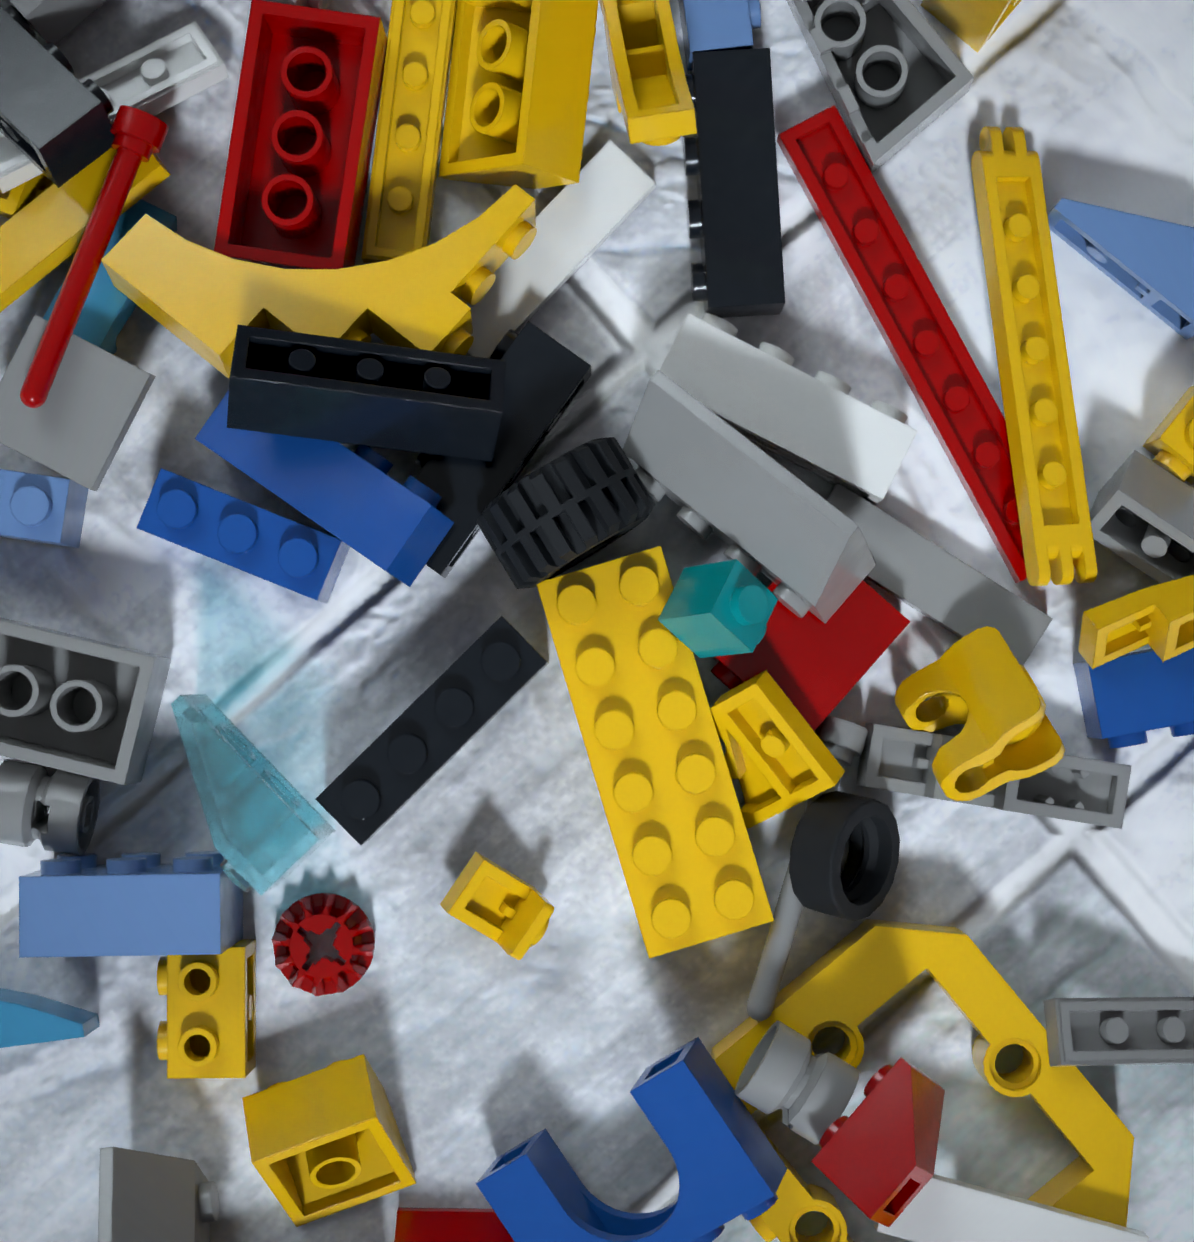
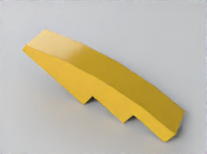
[1078,575,1194,669]

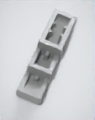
[856,722,1132,829]

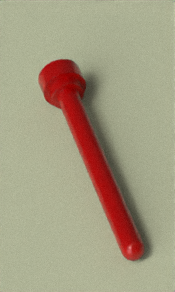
[20,105,169,408]

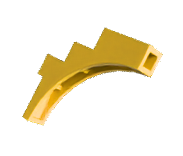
[599,0,697,146]
[101,184,537,379]

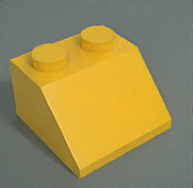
[242,1054,416,1227]

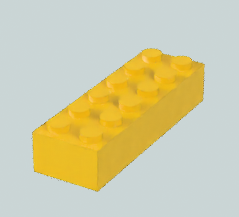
[537,546,774,959]

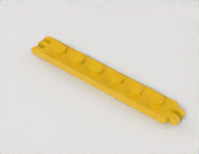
[971,126,1098,586]

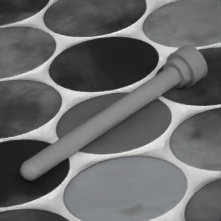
[747,716,868,1021]

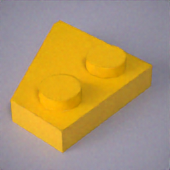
[710,670,845,829]

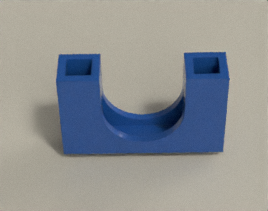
[476,1037,787,1242]

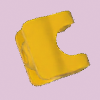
[895,626,1065,801]

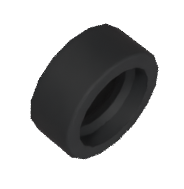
[789,791,900,921]

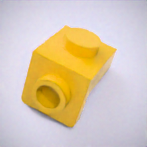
[440,851,554,960]

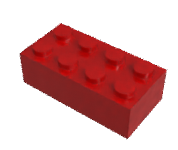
[214,0,387,269]

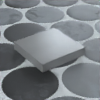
[0,314,156,491]

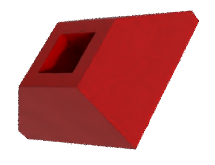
[811,1057,945,1227]

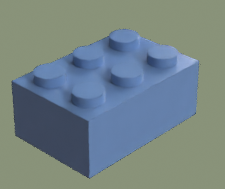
[19,851,243,958]

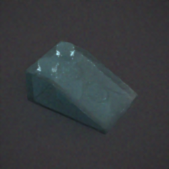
[171,694,336,895]

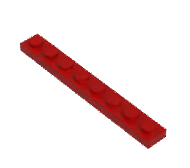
[777,105,1027,583]

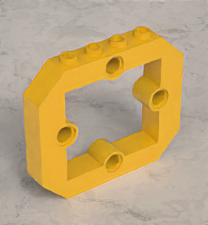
[711,919,1134,1242]

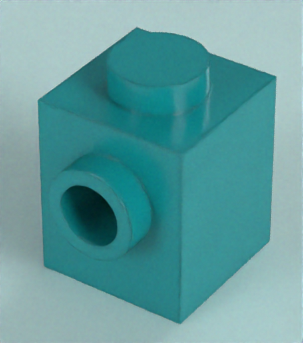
[658,559,778,658]

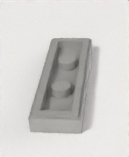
[1043,997,1194,1067]

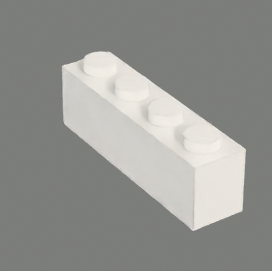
[659,313,918,505]

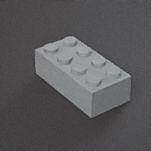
[0,617,171,785]

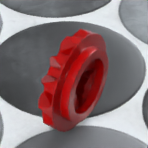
[271,893,375,996]

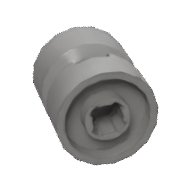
[0,760,100,856]
[734,1020,860,1145]

